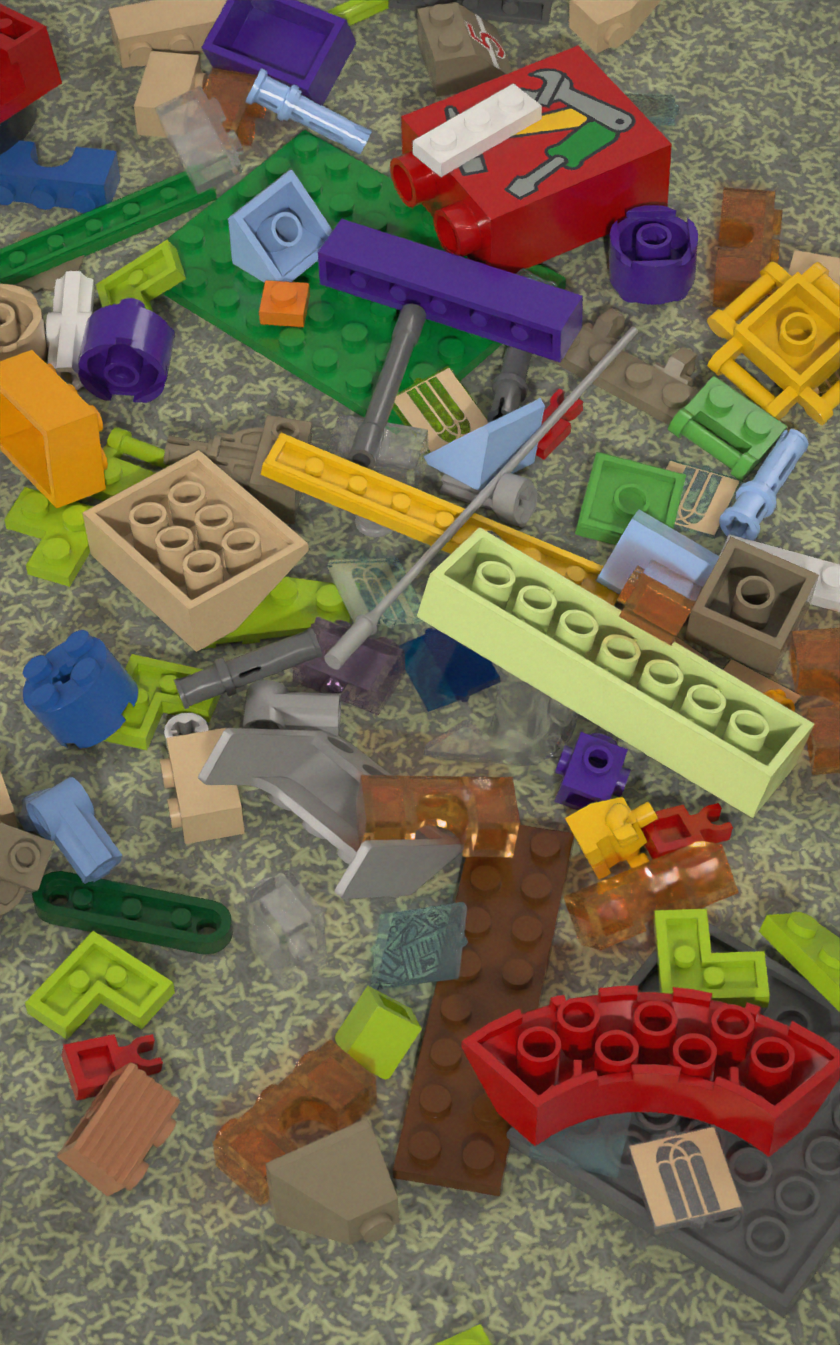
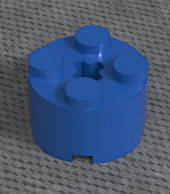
[23,630,138,749]

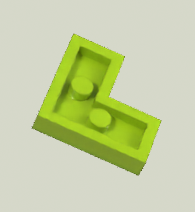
[95,240,186,312]
[4,487,93,587]
[104,654,221,750]
[654,909,770,1008]
[25,931,175,1040]

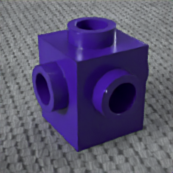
[554,732,631,810]

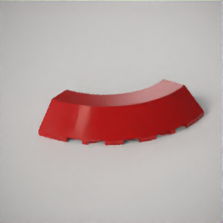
[461,986,840,1157]

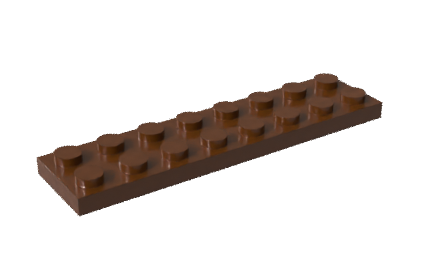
[393,818,574,1196]

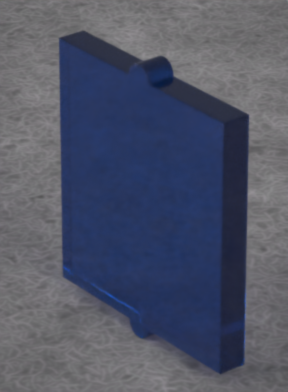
[394,628,501,712]

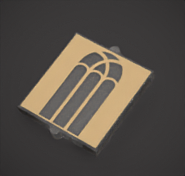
[627,1125,744,1234]

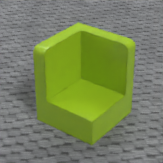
[335,985,422,1080]

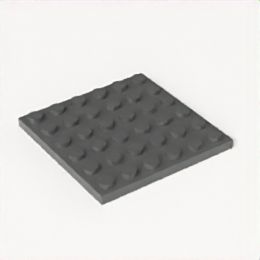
[507,923,840,1318]

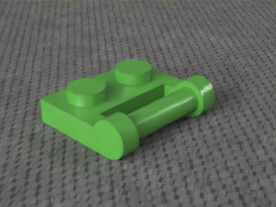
[667,376,788,482]

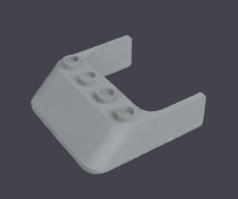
[198,728,468,899]

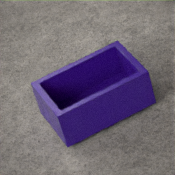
[201,0,357,106]

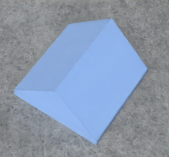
[228,169,333,283]
[424,398,545,491]
[596,510,719,627]

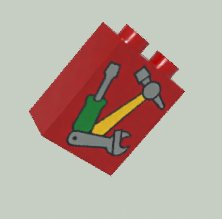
[390,45,672,274]

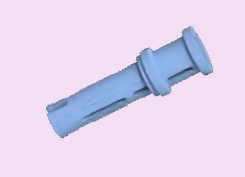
[245,68,372,155]
[719,429,809,541]

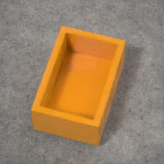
[0,350,108,508]

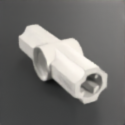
[46,271,95,390]

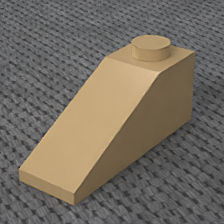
[569,0,661,53]

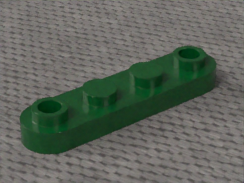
[32,871,233,955]

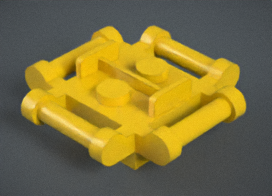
[707,262,840,425]

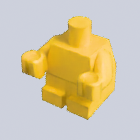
[565,797,658,880]

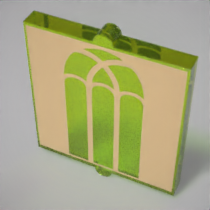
[392,366,489,455]

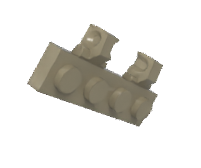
[546,308,699,425]

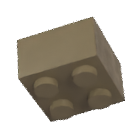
[685,536,819,676]

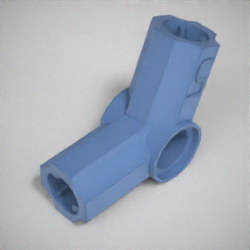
[17,777,122,884]

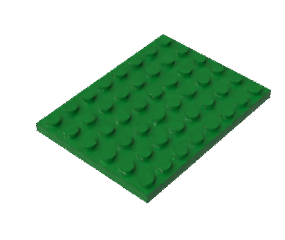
[162,129,566,438]

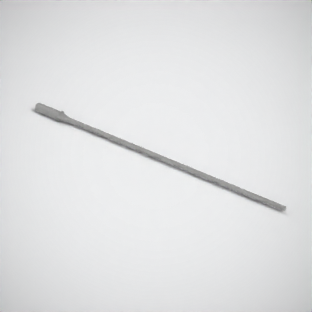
[324,327,638,670]

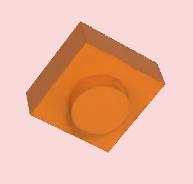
[259,280,310,327]

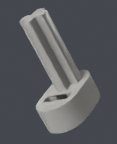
[440,472,538,528]

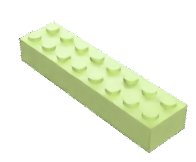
[417,527,814,818]

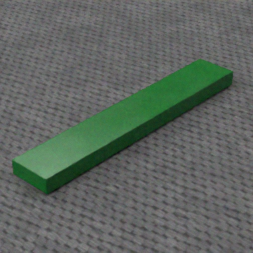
[0,167,217,285]

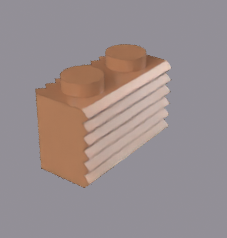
[57,1063,180,1196]

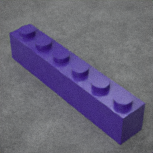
[318,219,583,362]

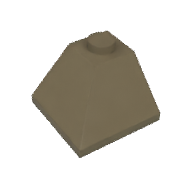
[265,1118,399,1245]

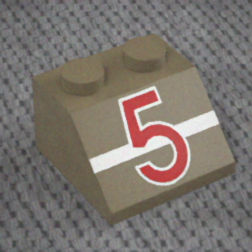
[417,2,513,97]

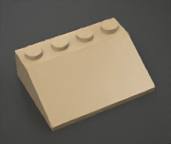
[83,450,309,652]

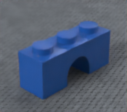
[0,140,121,214]

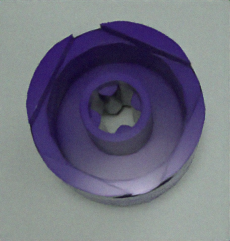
[609,205,698,305]
[78,298,175,403]

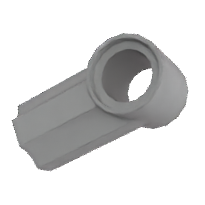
[243,680,341,737]

